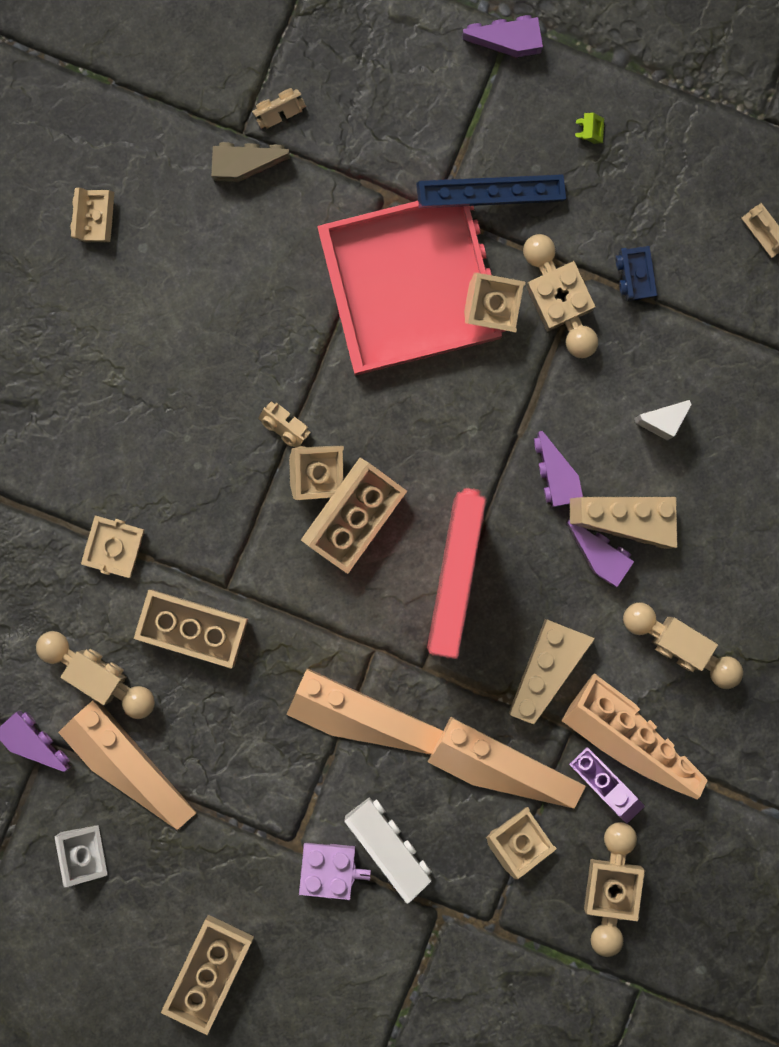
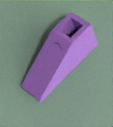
[462,15,543,57]
[534,431,583,507]
[566,520,634,587]
[0,711,71,772]
[569,747,645,824]

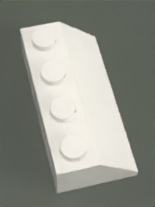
[344,797,432,904]

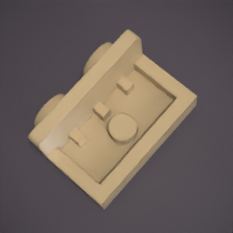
[70,188,114,242]

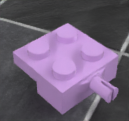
[299,843,371,900]

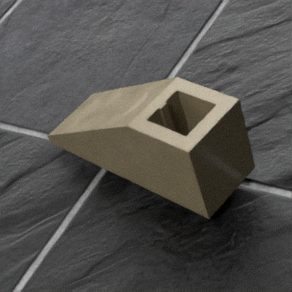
[211,142,290,182]

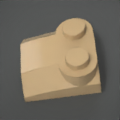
[464,272,525,332]
[289,446,344,500]
[486,807,557,879]

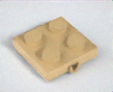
[81,516,145,578]

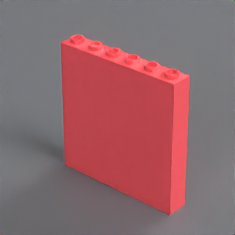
[317,201,505,376]
[427,489,485,658]

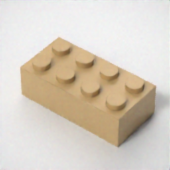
[301,458,407,574]
[134,590,248,668]
[161,915,254,1035]

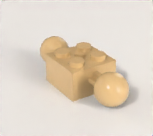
[523,234,598,358]
[623,603,743,689]
[36,631,155,719]
[584,822,644,957]

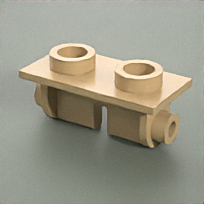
[252,88,306,129]
[741,203,779,258]
[258,402,311,448]

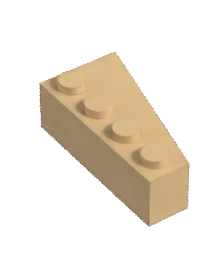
[570,497,677,549]
[509,619,595,724]

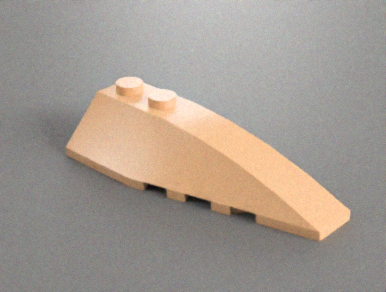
[287,669,443,754]
[562,674,707,799]
[58,700,197,830]
[428,717,586,809]

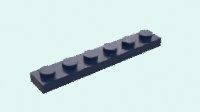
[416,175,566,209]

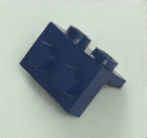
[615,246,657,301]

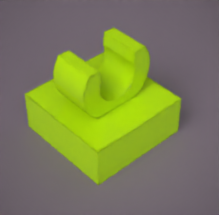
[575,113,604,144]

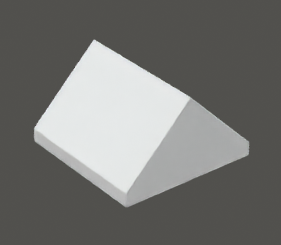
[635,400,691,440]
[55,825,107,887]

